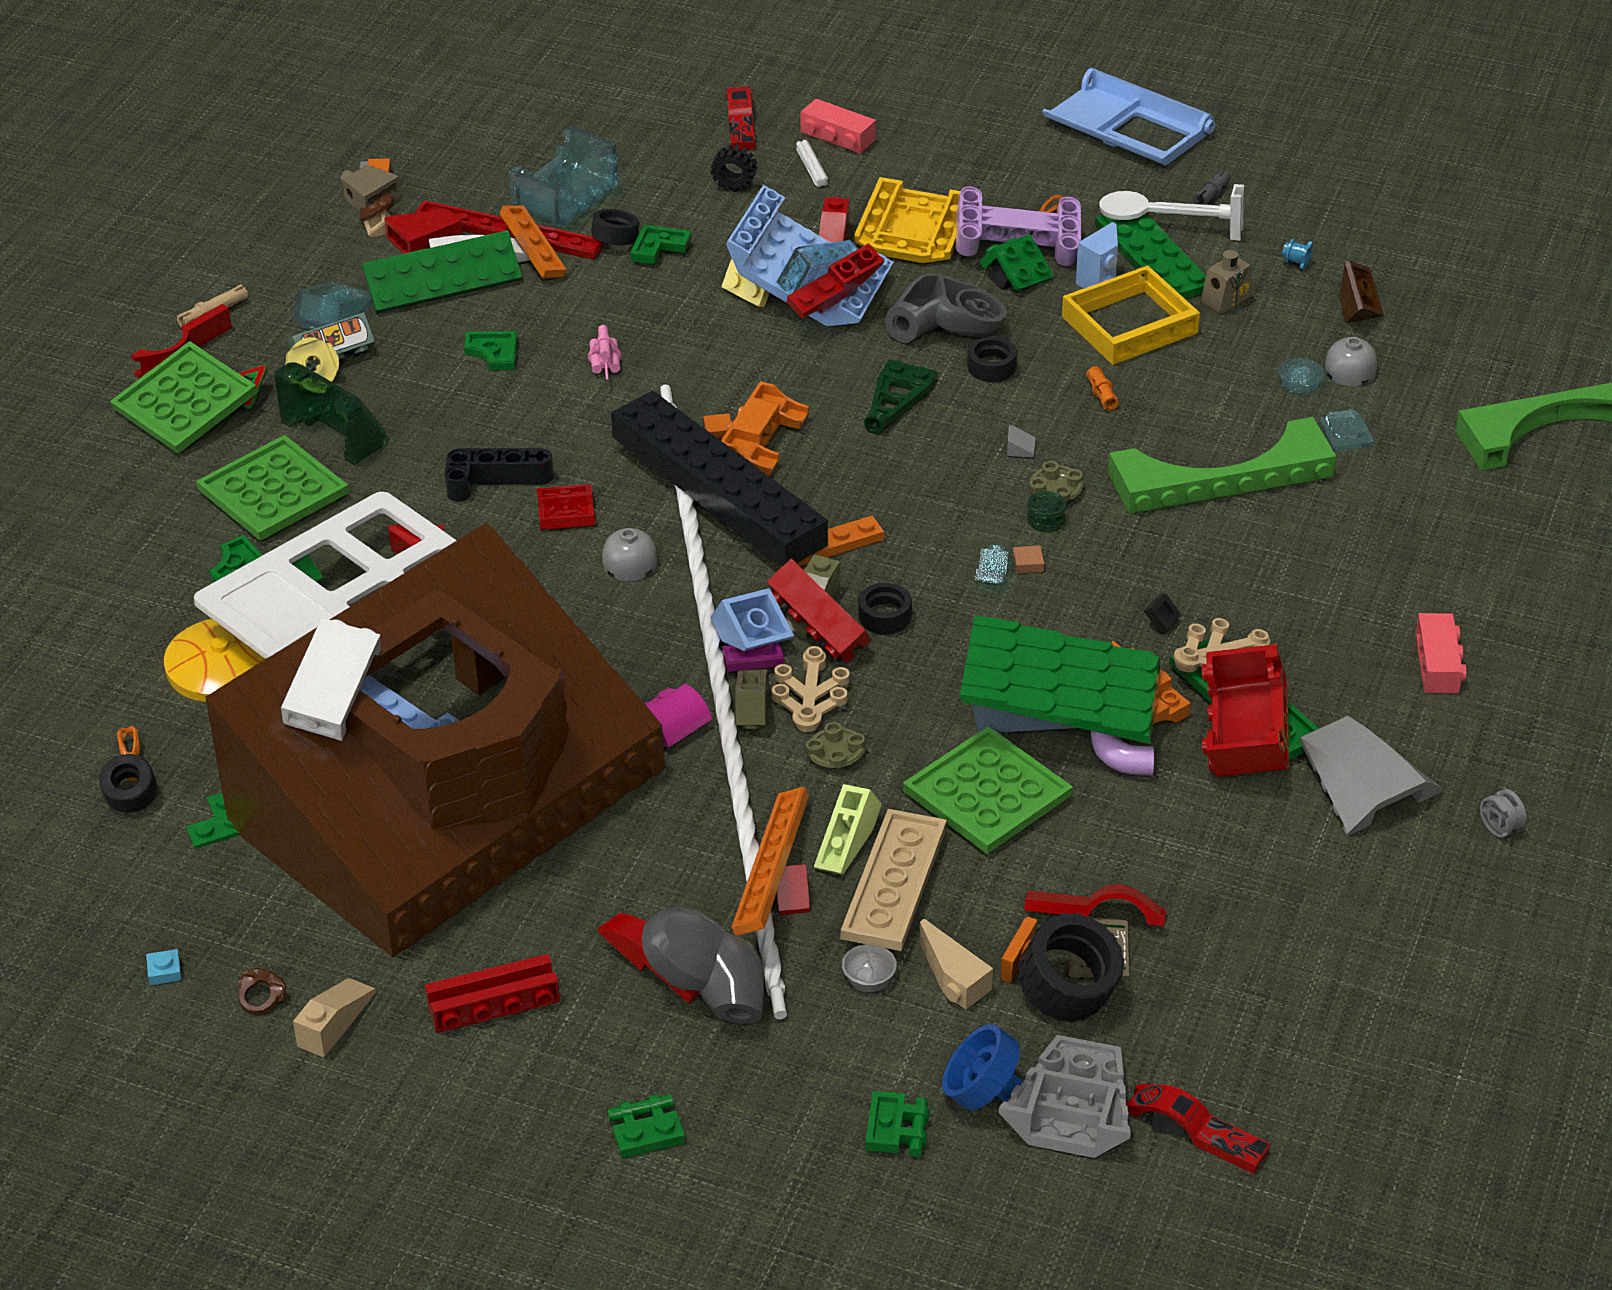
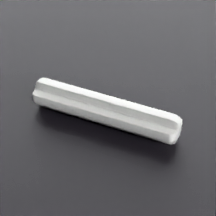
[796,140,828,188]

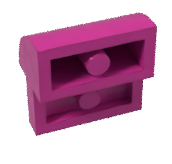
[645,684,712,748]

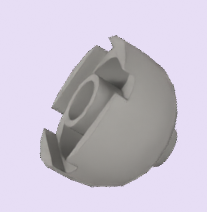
[1325,337,1377,387]
[602,528,658,581]

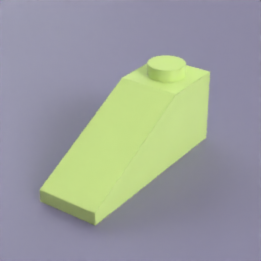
[814,784,882,875]

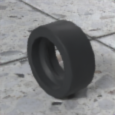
[591,209,640,246]
[967,336,1017,382]
[858,583,912,634]

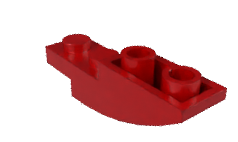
[787,243,884,319]
[597,913,700,1004]

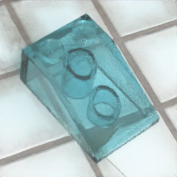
[293,281,372,329]

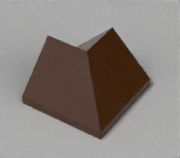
[1340,260,1384,323]

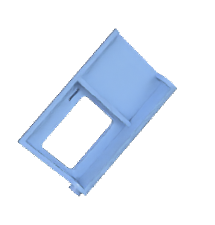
[1042,68,1215,165]

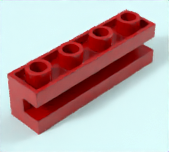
[766,559,872,664]
[424,954,560,1033]

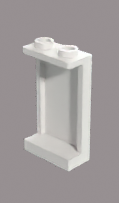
[281,618,381,741]

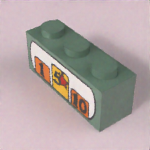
[287,312,375,369]

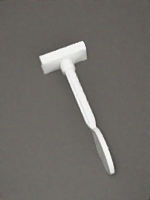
[1099,184,1244,241]

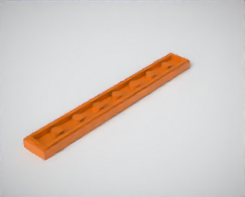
[731,787,809,936]

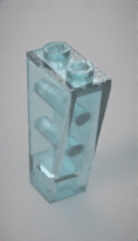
[777,240,857,295]

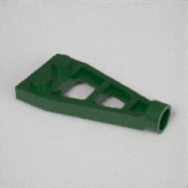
[864,359,938,434]

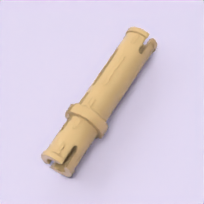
[177,285,248,327]

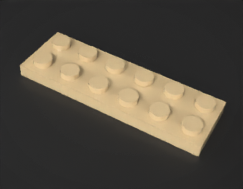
[841,809,947,951]

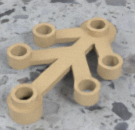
[1173,618,1270,672]
[772,646,850,732]

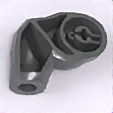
[885,274,1007,343]
[642,907,764,1024]

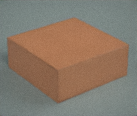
[1012,545,1044,574]

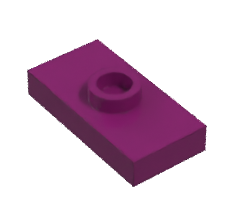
[722,642,784,672]

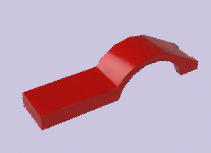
[131,304,232,379]
[1024,884,1166,926]

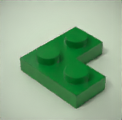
[630,225,692,264]
[186,793,239,848]

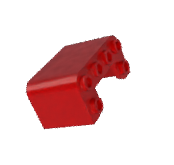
[1202,644,1289,777]

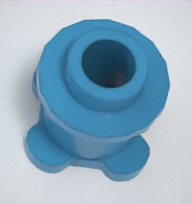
[1282,239,1313,270]

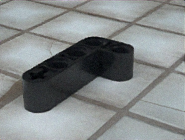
[445,448,554,502]

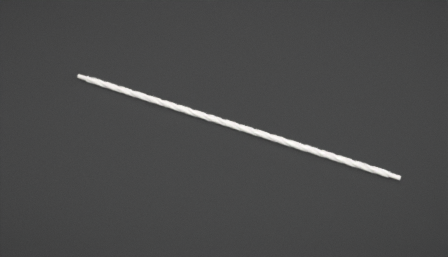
[660,385,787,1019]

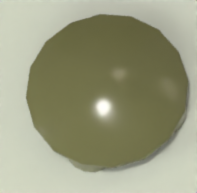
[1029,461,1083,503]
[806,722,865,768]

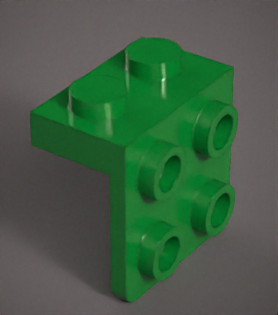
[979,234,1053,291]

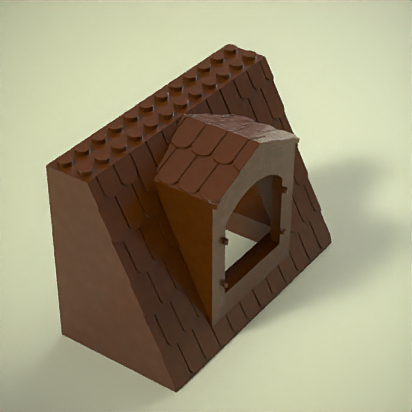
[205,522,665,958]

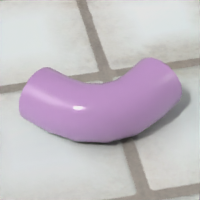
[1091,731,1154,776]

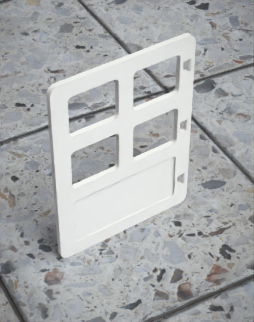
[194,492,456,659]

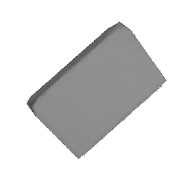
[1007,425,1035,458]

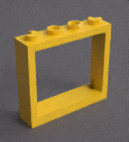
[1062,266,1200,365]

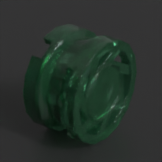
[1027,491,1066,532]

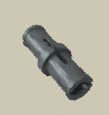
[1193,170,1230,205]

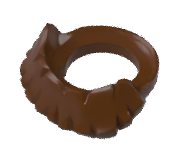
[359,194,394,221]
[238,968,287,1015]

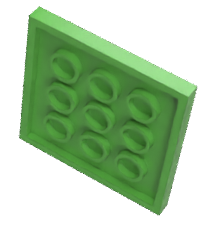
[110,341,258,454]
[196,435,349,541]
[903,726,1073,854]

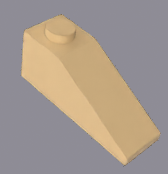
[919,919,993,1010]
[293,978,376,1058]

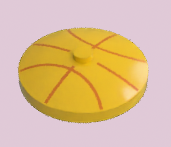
[164,619,265,702]

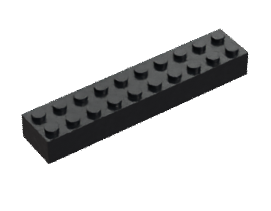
[611,390,828,567]

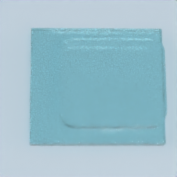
[1319,410,1375,451]

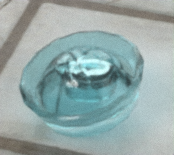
[1278,358,1324,394]

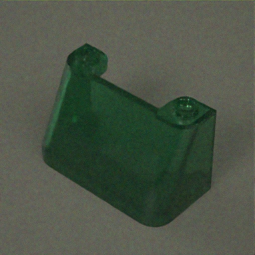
[274,362,387,465]

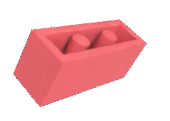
[800,99,876,154]
[1415,613,1466,693]

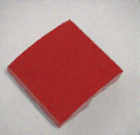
[537,484,595,530]

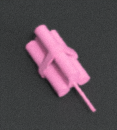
[588,325,622,380]

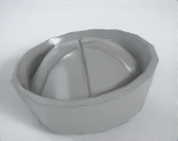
[842,944,897,992]

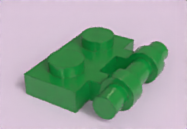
[865,1091,930,1157]
[607,1094,685,1159]

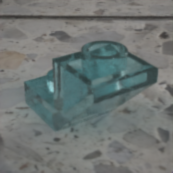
[975,544,1011,585]

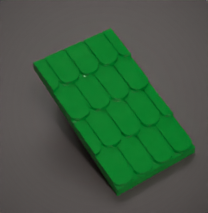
[960,615,1161,744]

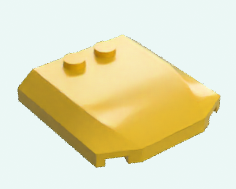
[854,177,961,263]

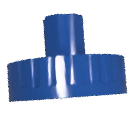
[942,1024,1023,1110]

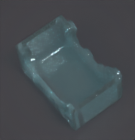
[509,126,619,227]

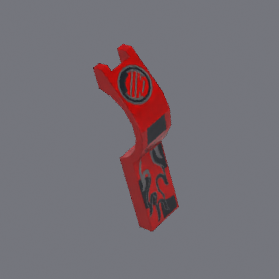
[726,86,755,150]
[1126,1084,1270,1174]

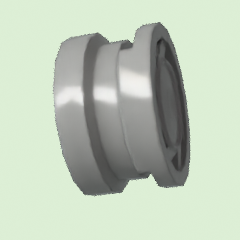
[1480,789,1527,837]

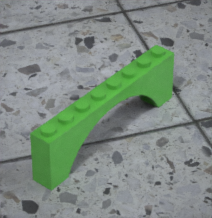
[1455,383,1612,470]
[1108,417,1336,514]

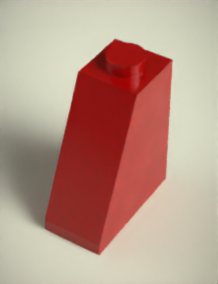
[384,209,464,254]

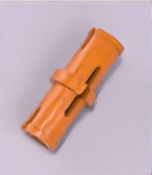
[1086,366,1119,411]

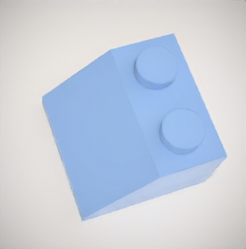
[1076,222,1118,288]
[710,588,794,651]

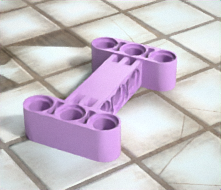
[956,186,1081,266]

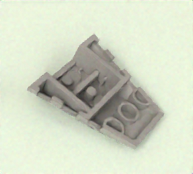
[1300,716,1443,837]
[999,1035,1130,1158]

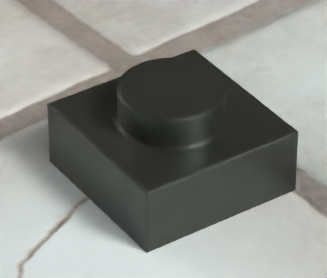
[1144,593,1181,633]

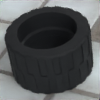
[1018,913,1124,1022]

